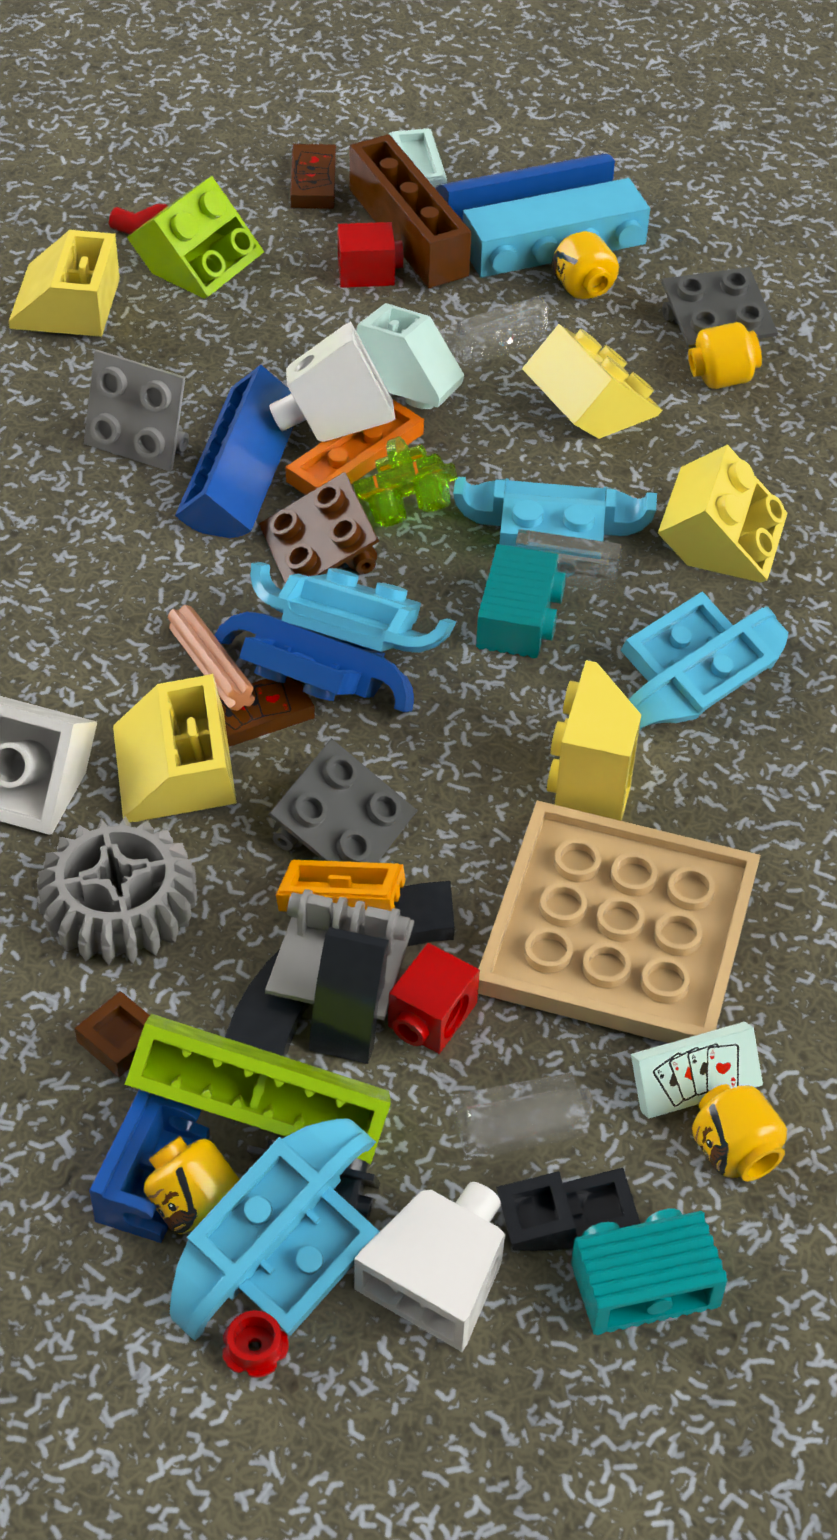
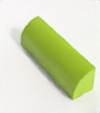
[125,1014,391,1164]

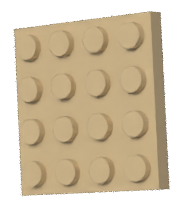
[478,800,761,1043]

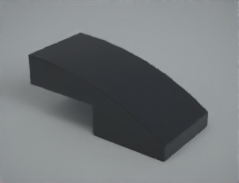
[309,927,389,1064]
[496,1167,641,1251]

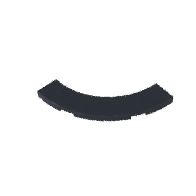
[225,881,455,1057]

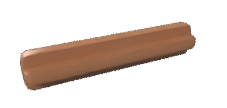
[167,605,255,711]

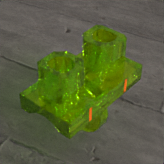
[353,437,458,527]

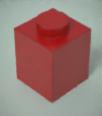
[337,222,403,288]

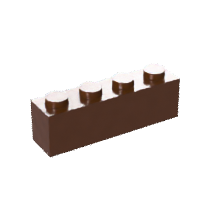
[350,134,471,288]

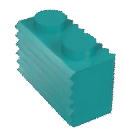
[476,544,566,658]
[571,1208,727,1335]

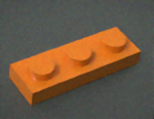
[285,399,424,495]

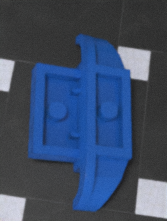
[214,612,414,712]

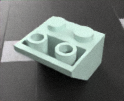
[356,303,464,409]

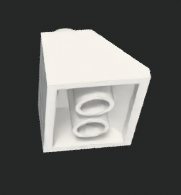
[0,696,97,835]

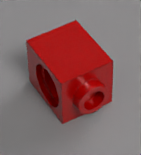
[388,943,480,1054]

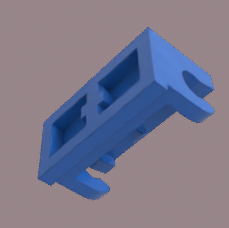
[89,1089,210,1243]

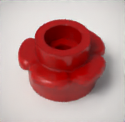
[222,1310,289,1378]

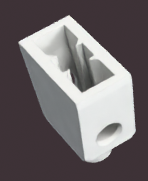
[269,322,396,442]
[354,1182,505,1352]

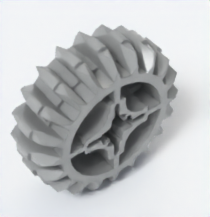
[37,816,197,965]

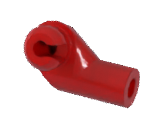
[109,203,168,235]

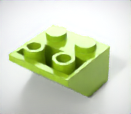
[127,176,264,299]

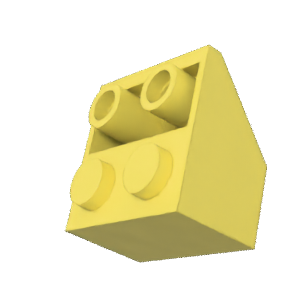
[9,230,120,337]
[522,324,663,439]
[658,444,788,583]
[547,660,641,821]
[113,674,237,822]

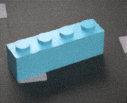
[463,178,650,278]

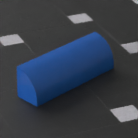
[435,153,615,221]
[175,364,294,538]

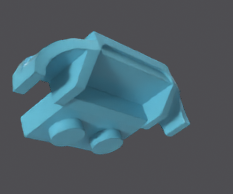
[453,476,657,556]
[250,562,457,653]
[621,591,788,731]
[170,1118,379,1341]

